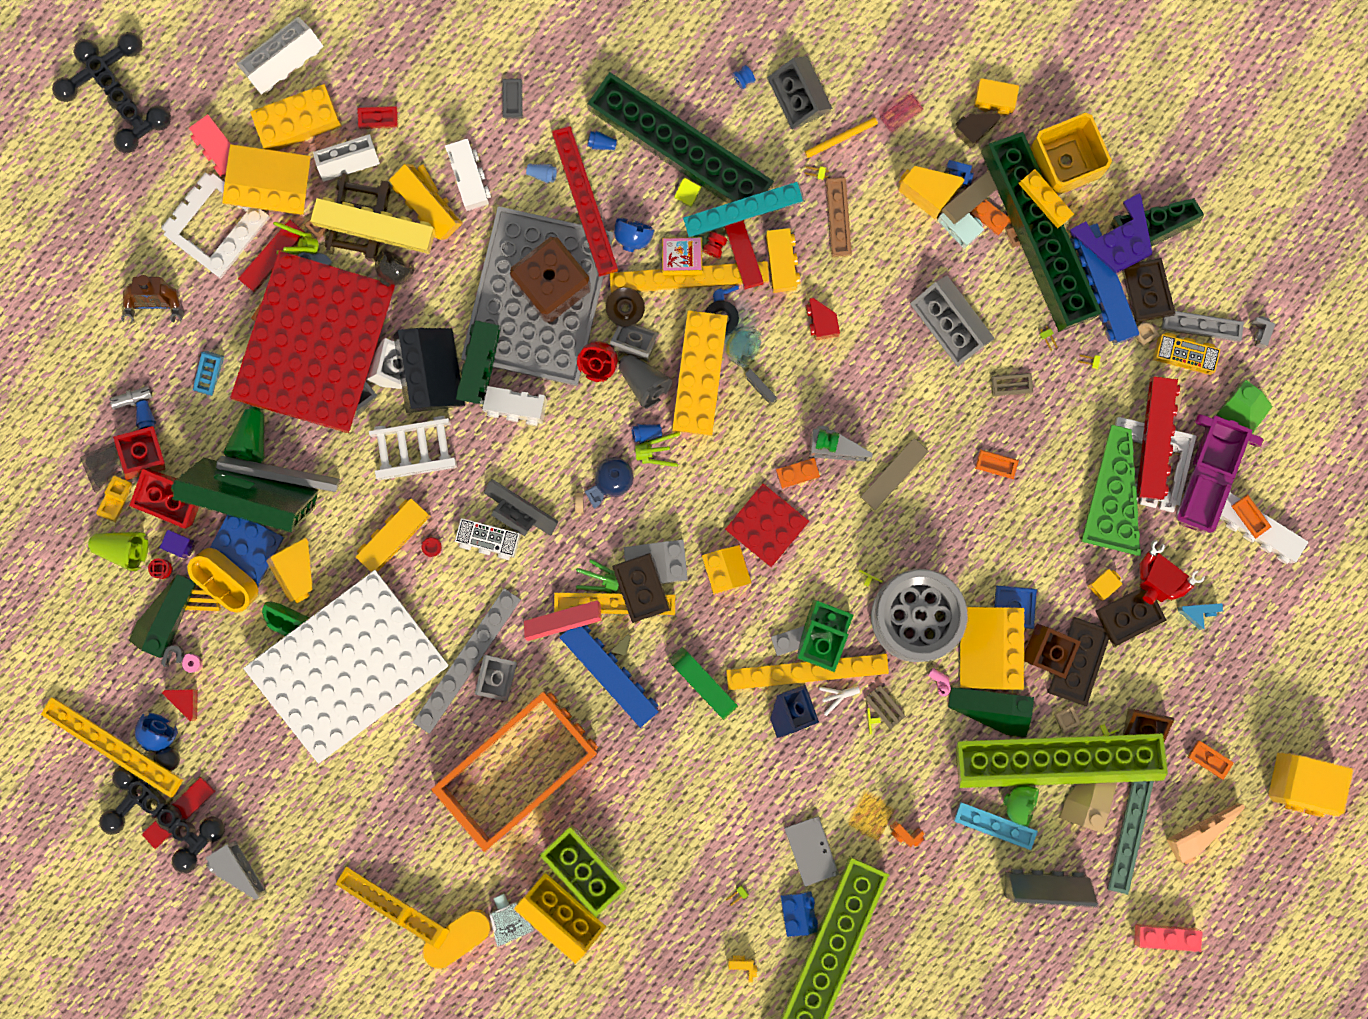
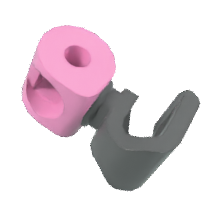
[161,646,203,673]

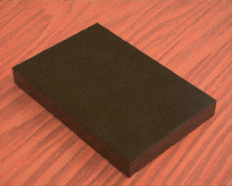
[1122,258,1176,323]
[612,553,671,623]
[1095,588,1167,647]

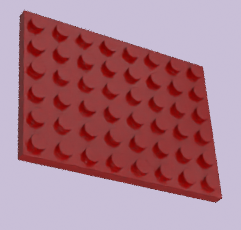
[230,251,395,434]

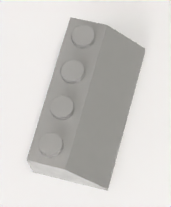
[910,276,995,367]

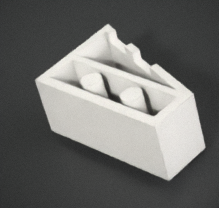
[445,138,491,211]
[482,386,548,426]

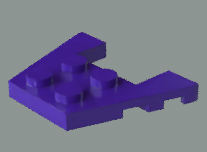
[1070,193,1152,273]

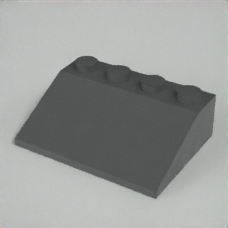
[1004,868,1098,907]

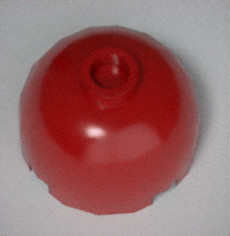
[577,341,618,382]

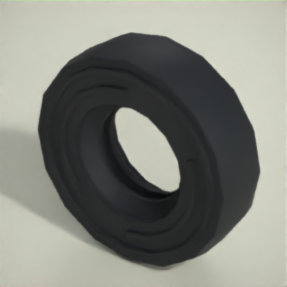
[705,300,739,336]

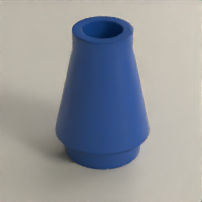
[587,130,617,151]
[136,401,156,430]
[632,424,662,443]

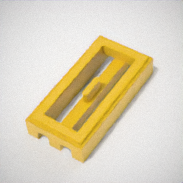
[185,590,221,611]

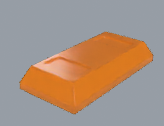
[975,449,1019,480]
[1231,494,1271,539]

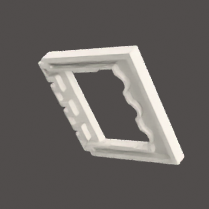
[161,172,270,279]
[1115,417,1196,512]

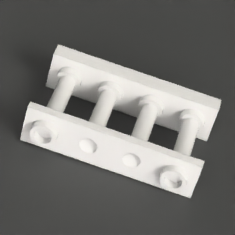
[369,416,458,480]

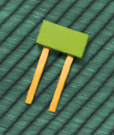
[726,885,749,906]

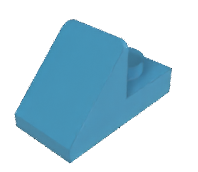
[1178,603,1223,630]

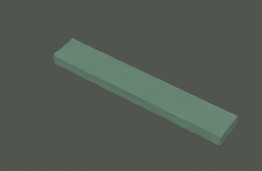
[1107,781,1154,895]

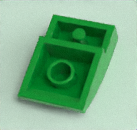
[797,600,854,672]

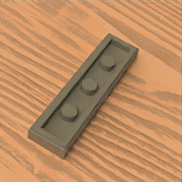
[941,171,997,225]
[860,438,929,510]

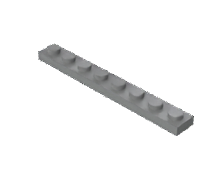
[413,589,521,734]

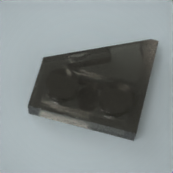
[80,442,121,493]

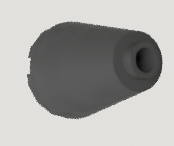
[618,355,673,409]

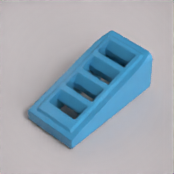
[193,351,224,396]

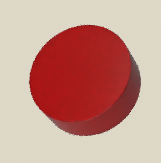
[421,537,442,557]

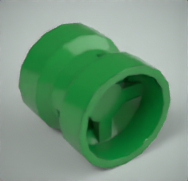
[815,429,840,453]

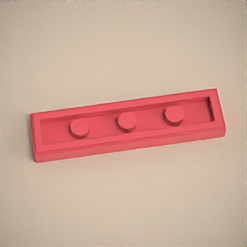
[524,600,602,641]

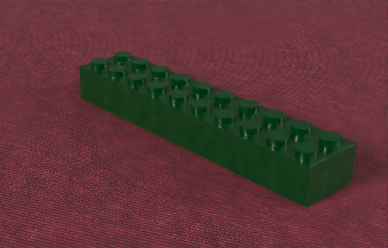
[587,72,774,219]
[981,132,1102,332]

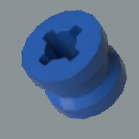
[732,65,756,90]

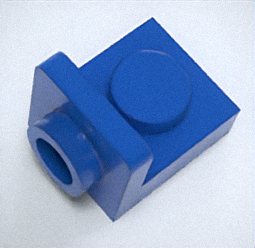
[945,160,974,189]

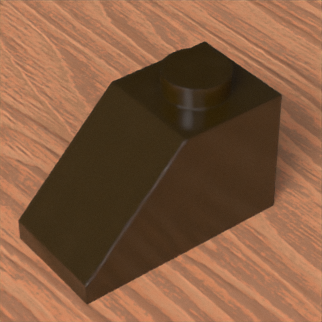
[954,114,1001,149]

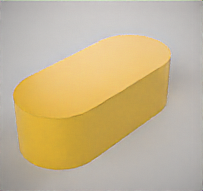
[187,548,258,613]
[423,909,492,969]

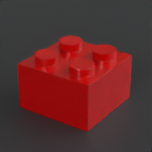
[113,426,166,480]

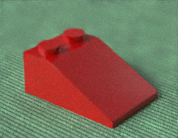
[129,468,199,529]

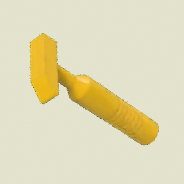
[417,164,449,204]

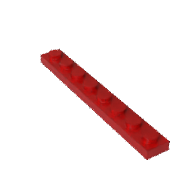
[552,126,618,277]

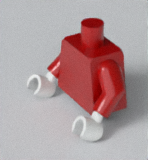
[1139,540,1205,604]

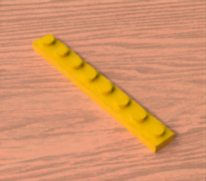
[610,261,769,293]
[726,654,889,690]
[40,697,184,797]

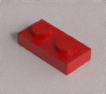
[358,106,399,129]

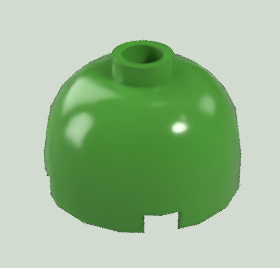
[1003,785,1039,827]

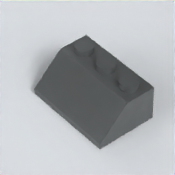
[767,56,833,130]

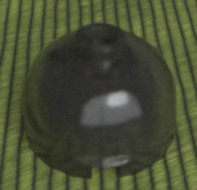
[375,250,416,287]

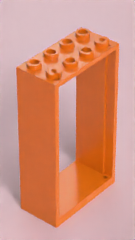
[431,691,599,852]

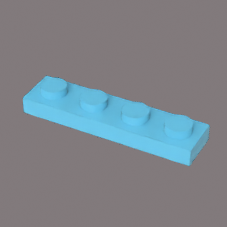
[953,802,1038,850]

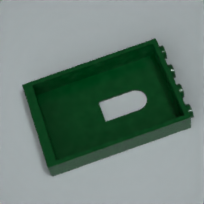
[171,458,319,533]

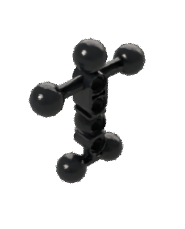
[52,32,171,153]
[99,747,225,874]

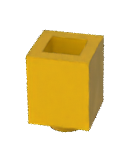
[1087,569,1122,601]

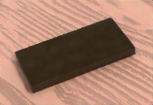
[1048,617,1109,707]

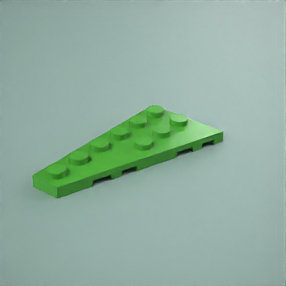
[1081,425,1141,556]

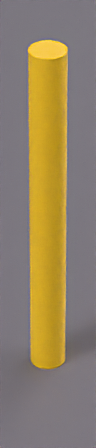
[804,117,878,158]

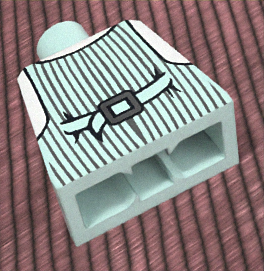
[490,893,535,947]

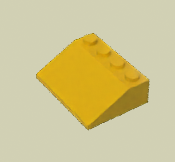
[222,144,311,215]
[960,607,1024,690]

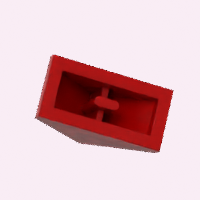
[162,690,198,721]

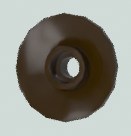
[606,288,645,327]

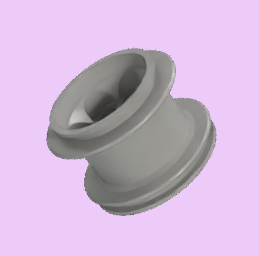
[871,569,968,662]

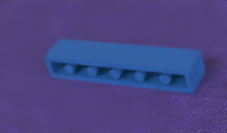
[1071,223,1140,345]
[559,625,659,728]

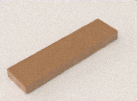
[826,177,852,257]

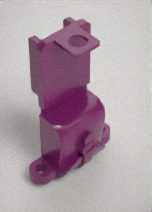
[1176,414,1264,533]

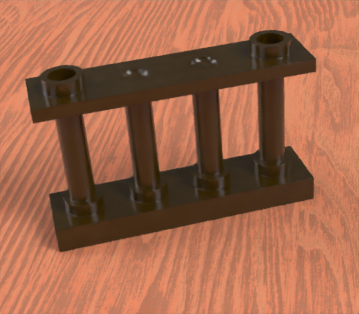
[324,173,392,263]

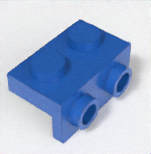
[781,891,818,937]

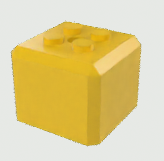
[1030,113,1112,195]
[1268,753,1353,817]

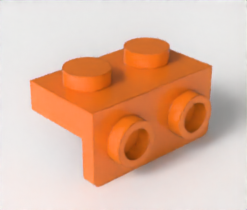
[890,821,925,848]

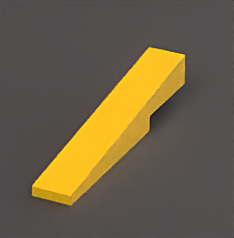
[336,867,450,949]

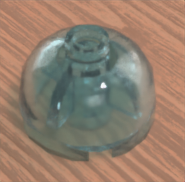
[724,327,762,368]

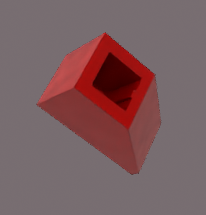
[806,298,840,341]

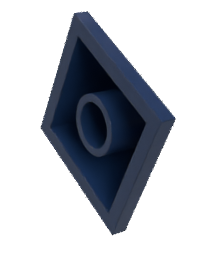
[770,685,819,738]

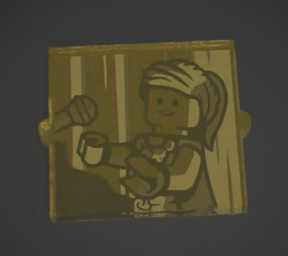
[849,794,895,841]

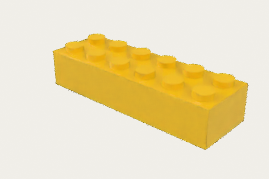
[672,310,728,436]

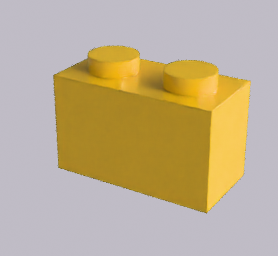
[974,78,1019,115]

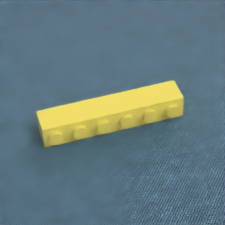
[310,197,436,254]

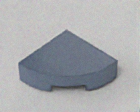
[584,485,604,509]

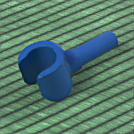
[713,284,739,302]

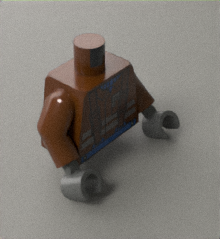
[121,275,184,323]

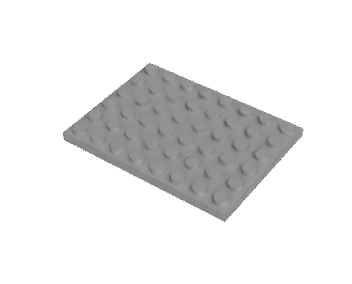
[461,206,614,386]

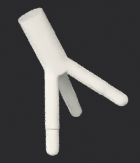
[819,686,860,715]

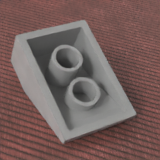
[809,426,873,462]
[624,540,688,584]
[206,841,267,900]

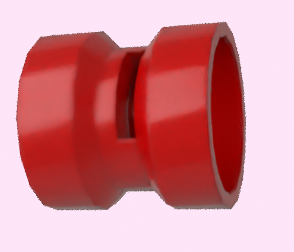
[702,232,728,258]
[148,558,173,579]

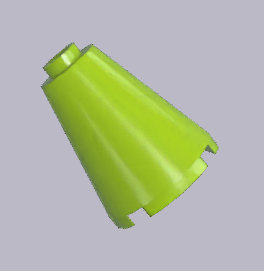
[88,531,149,572]

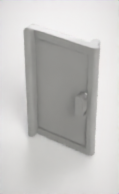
[784,816,839,886]

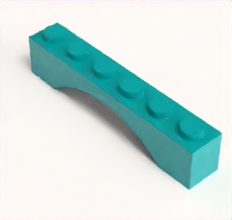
[683,182,805,237]

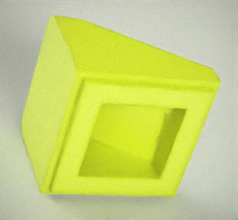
[674,178,701,207]

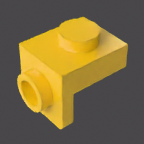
[728,955,757,982]

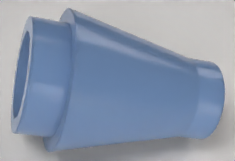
[526,164,557,184]

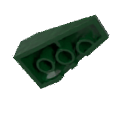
[129,574,196,658]
[948,687,1034,737]

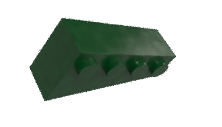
[1111,198,1204,247]
[456,320,502,404]

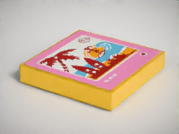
[662,237,702,275]

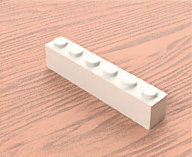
[1219,493,1308,564]

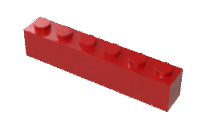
[1136,376,1180,500]

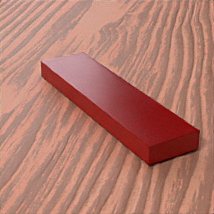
[238,219,306,292]
[724,220,764,290]
[141,777,216,849]

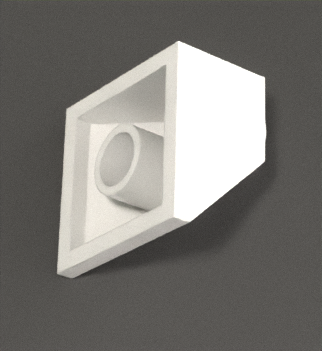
[366,338,402,389]

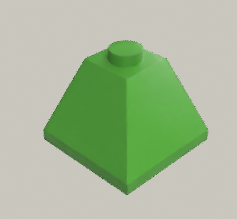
[1216,380,1273,434]

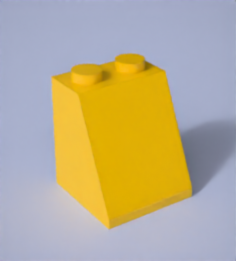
[898,166,965,219]
[266,538,312,604]

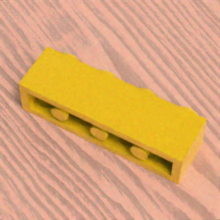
[389,164,463,240]
[356,499,431,572]

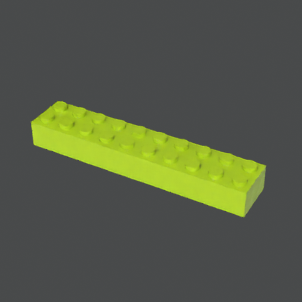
[956,734,1168,788]
[780,856,889,1019]

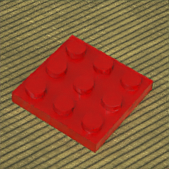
[725,483,809,567]

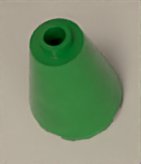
[224,407,265,463]

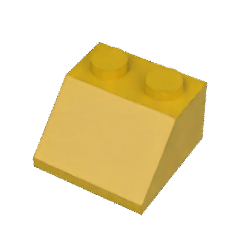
[702,545,751,595]

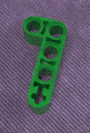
[668,647,738,720]

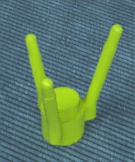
[273,222,318,254]
[635,432,680,467]

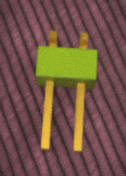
[1039,326,1058,351]

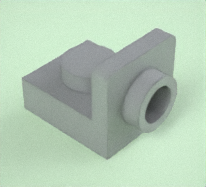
[1251,316,1275,349]

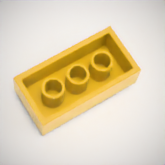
[250,84,342,151]
[514,873,606,964]

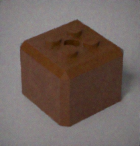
[510,236,591,323]

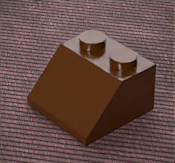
[1024,623,1081,679]

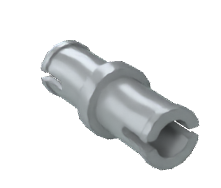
[109,386,153,410]

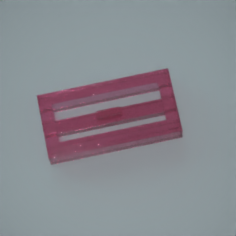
[880,94,924,133]

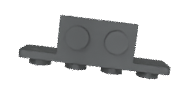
[484,479,558,537]

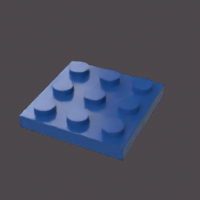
[210,515,285,586]

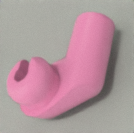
[928,668,951,697]

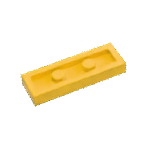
[1018,169,1074,228]

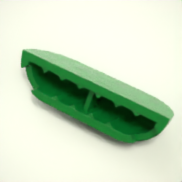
[262,602,309,636]

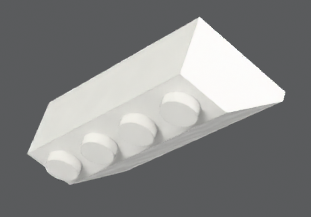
[237,16,324,94]

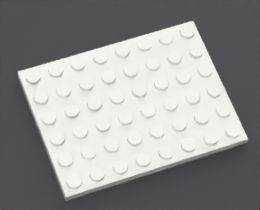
[243,570,449,764]

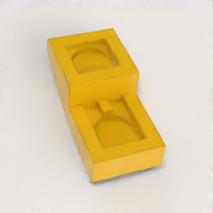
[96,476,133,523]

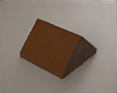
[1123,709,1174,742]

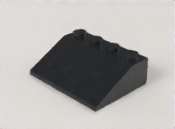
[393,328,465,413]

